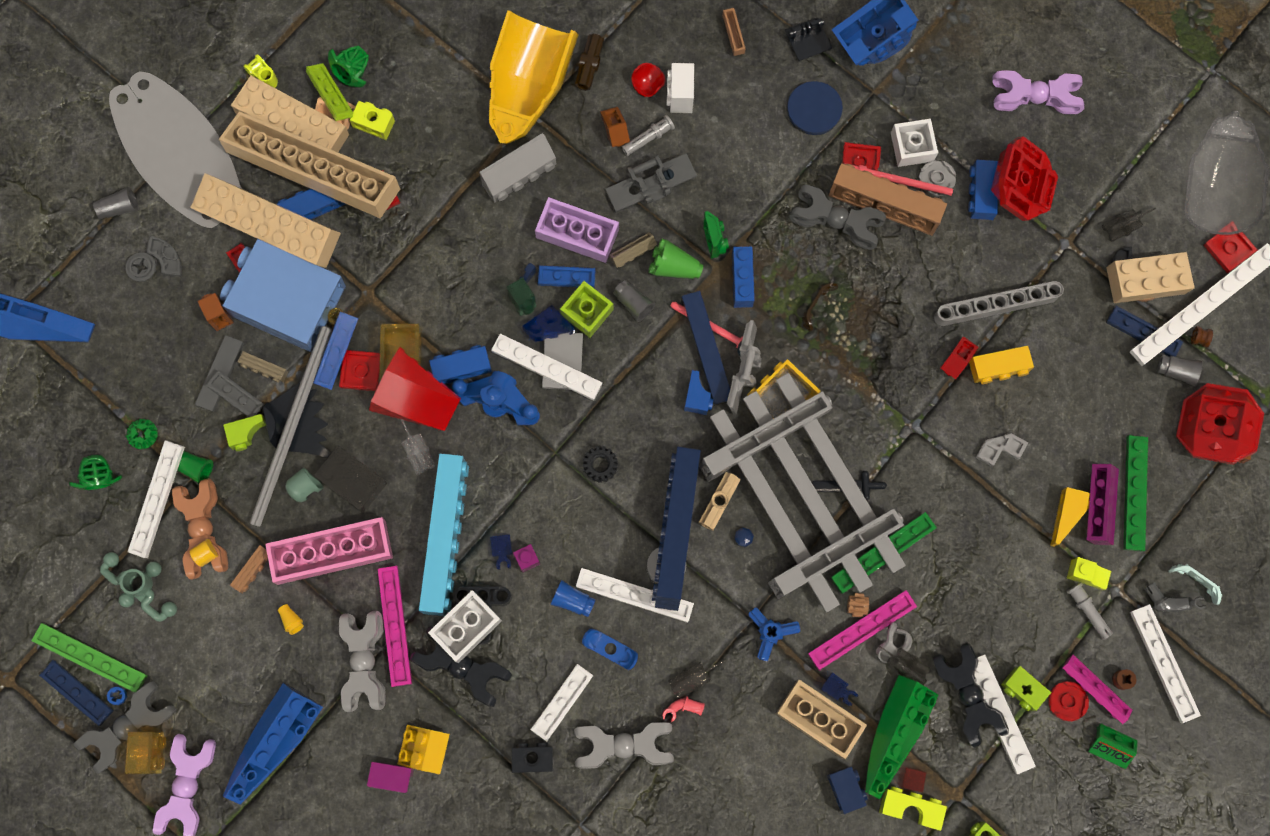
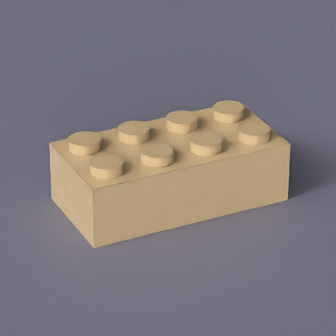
[1106,252,1195,303]
[775,680,867,759]

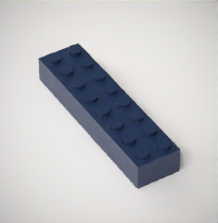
[652,447,701,611]

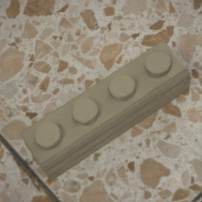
[609,232,657,268]
[238,351,288,383]

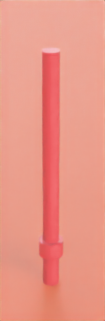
[844,163,953,196]

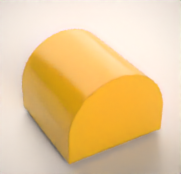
[189,539,218,567]

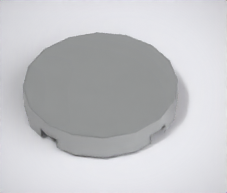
[918,160,956,197]

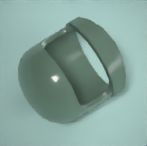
[285,468,324,502]

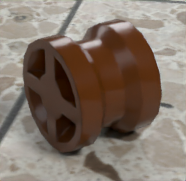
[1191,326,1213,348]
[1112,669,1137,690]

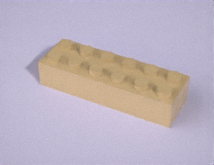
[231,75,349,152]

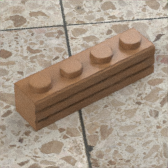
[722,8,746,56]
[230,545,269,593]

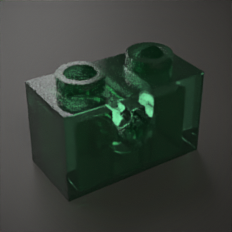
[507,277,537,316]

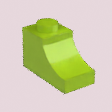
[224,414,266,451]

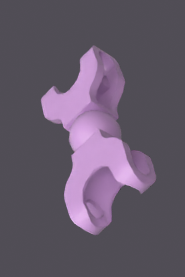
[993,71,1084,114]
[153,734,216,836]

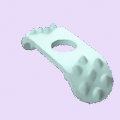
[1168,564,1222,605]

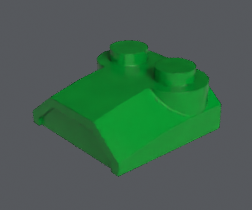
[702,211,729,259]

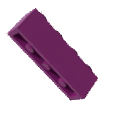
[1087,464,1119,545]

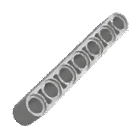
[934,281,1064,326]

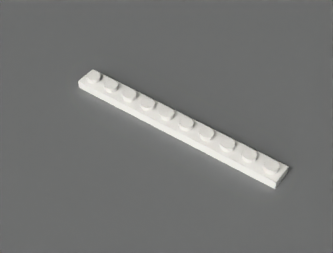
[1130,243,1270,366]

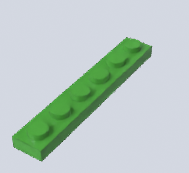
[31,623,148,692]

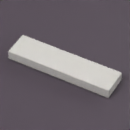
[531,664,593,741]

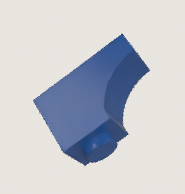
[684,370,714,415]

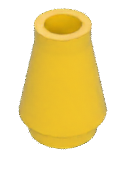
[278,604,304,635]

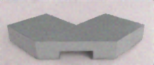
[976,433,1028,467]

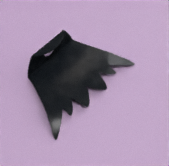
[263,370,336,460]

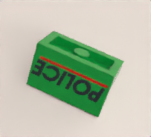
[1088,723,1138,769]

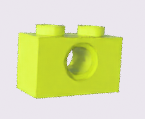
[350,101,395,140]

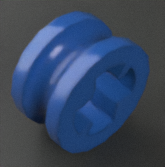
[107,687,127,705]

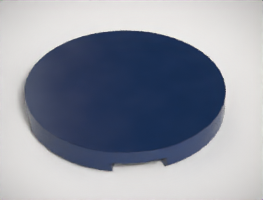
[787,81,843,135]

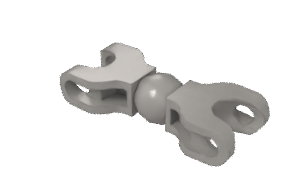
[339,611,385,712]
[574,723,674,769]

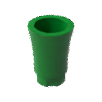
[177,451,213,484]

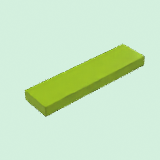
[306,63,353,121]

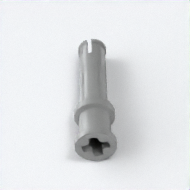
[621,115,675,156]
[1066,582,1113,640]

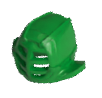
[328,45,369,87]
[69,455,122,490]

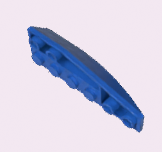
[0,294,95,342]
[223,683,323,805]

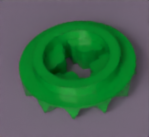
[126,418,158,449]

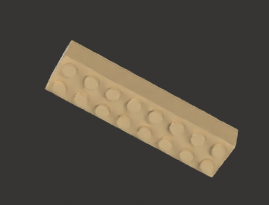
[191,173,341,268]

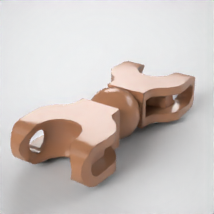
[172,478,228,580]

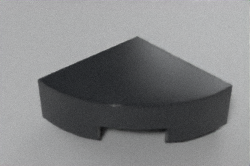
[1111,247,1132,264]

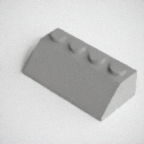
[480,133,556,203]

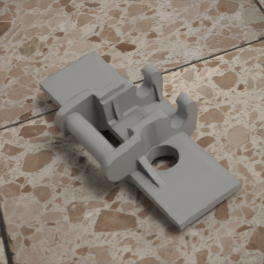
[727,320,761,415]

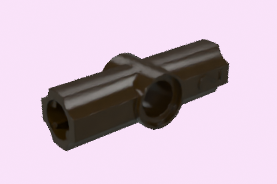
[575,33,604,91]

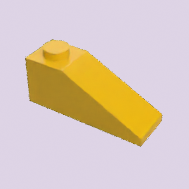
[1050,487,1090,547]

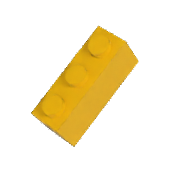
[969,346,1034,384]

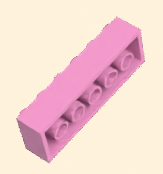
[266,517,393,585]

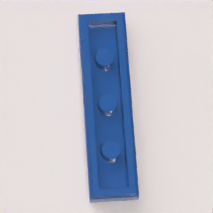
[313,311,359,390]

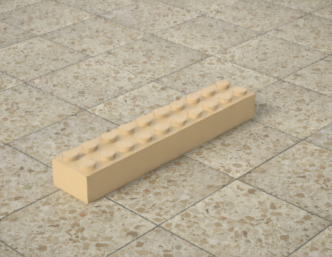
[219,111,400,219]

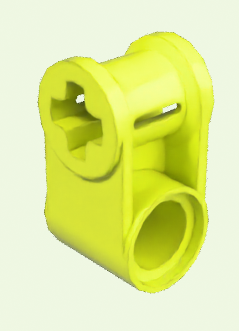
[243,54,278,88]

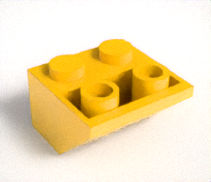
[397,725,450,774]

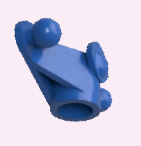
[452,371,540,425]

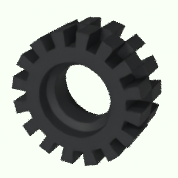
[583,446,618,483]

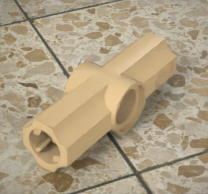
[699,472,741,531]

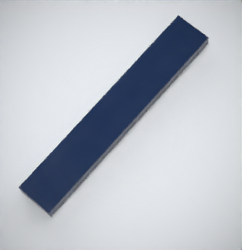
[682,291,730,405]

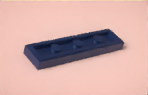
[1106,305,1183,357]
[39,660,114,726]

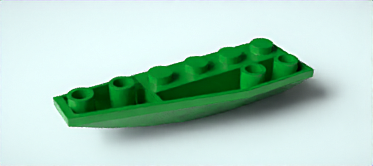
[865,675,938,799]

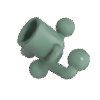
[100,552,177,622]

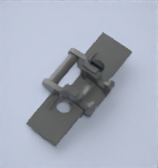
[605,153,697,212]

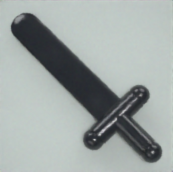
[811,471,887,501]

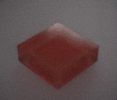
[902,768,927,793]

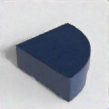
[519,263,536,286]

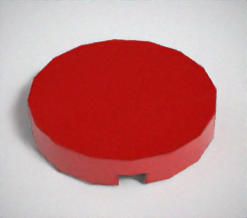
[1048,681,1089,721]

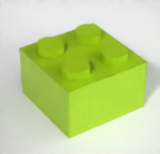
[560,281,614,338]

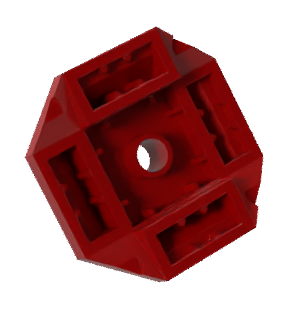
[991,136,1058,221]
[1176,383,1264,465]

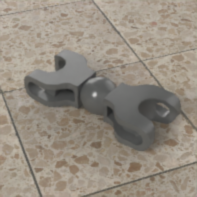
[789,185,886,250]
[74,681,177,774]

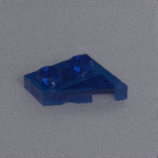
[523,305,575,342]

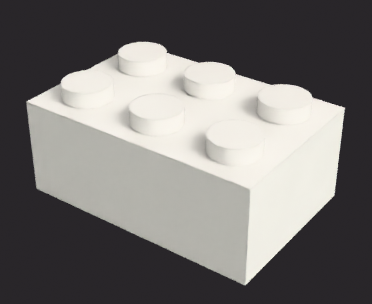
[428,590,502,663]

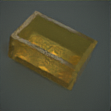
[379,324,422,381]

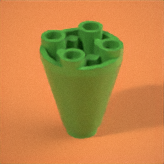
[648,238,703,279]

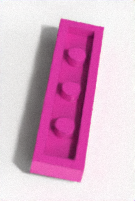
[1063,655,1133,724]

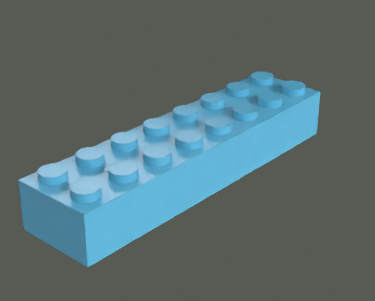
[419,454,469,616]

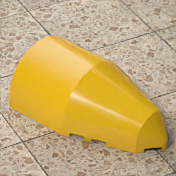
[489,10,578,144]

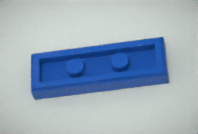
[538,266,595,288]

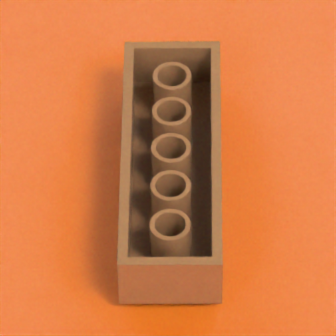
[829,163,947,236]

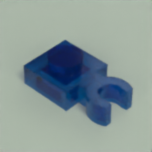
[490,534,512,570]
[821,672,858,706]

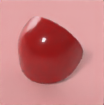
[631,63,666,97]

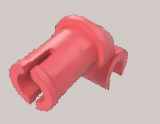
[662,696,705,722]

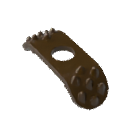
[802,282,838,332]

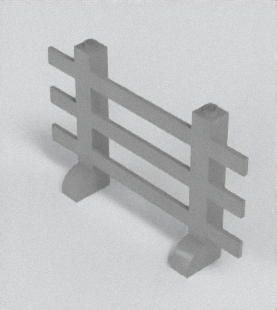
[699,373,906,613]

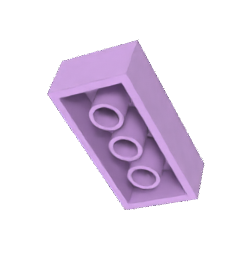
[535,197,619,263]

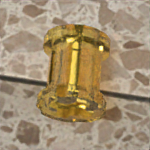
[328,308,344,327]

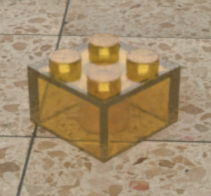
[125,732,166,774]

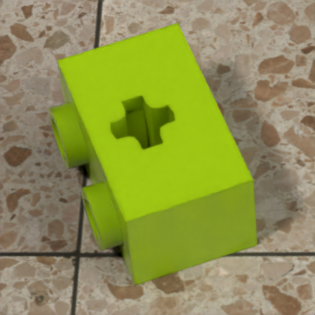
[1001,666,1051,711]

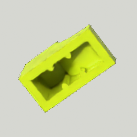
[1067,557,1111,590]

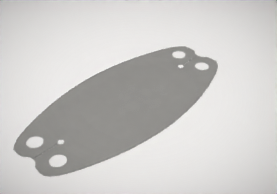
[109,71,241,228]

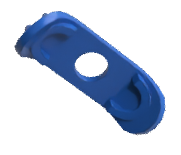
[582,629,638,670]

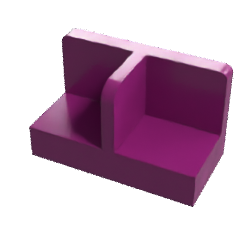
[367,762,414,793]

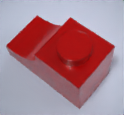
[940,337,978,379]

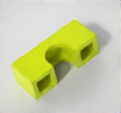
[879,786,947,831]

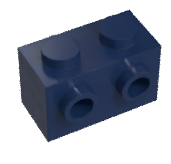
[827,766,868,814]

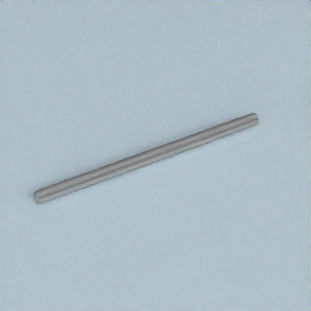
[250,326,332,526]

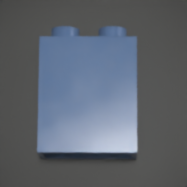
[220,239,346,353]

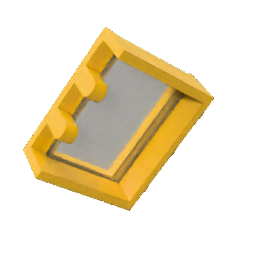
[747,359,820,419]

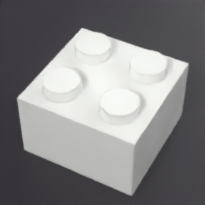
[667,63,694,113]
[891,119,938,167]

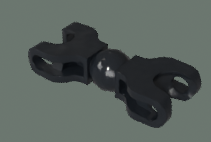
[410,626,512,707]
[933,642,1009,748]

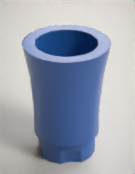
[550,580,595,617]

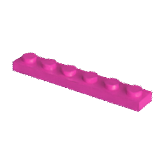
[378,566,412,687]
[808,590,917,671]

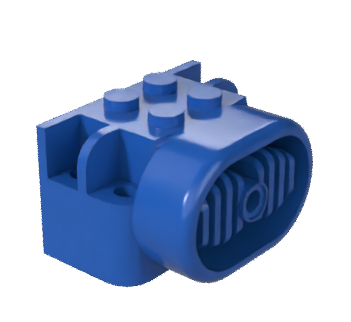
[832,0,919,66]

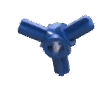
[748,608,800,661]

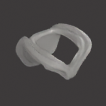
[876,622,912,663]

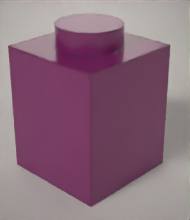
[513,544,540,573]

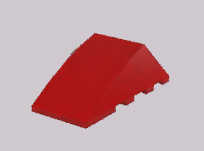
[369,347,461,431]

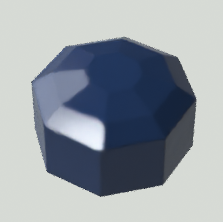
[734,528,754,547]

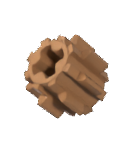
[847,593,869,617]

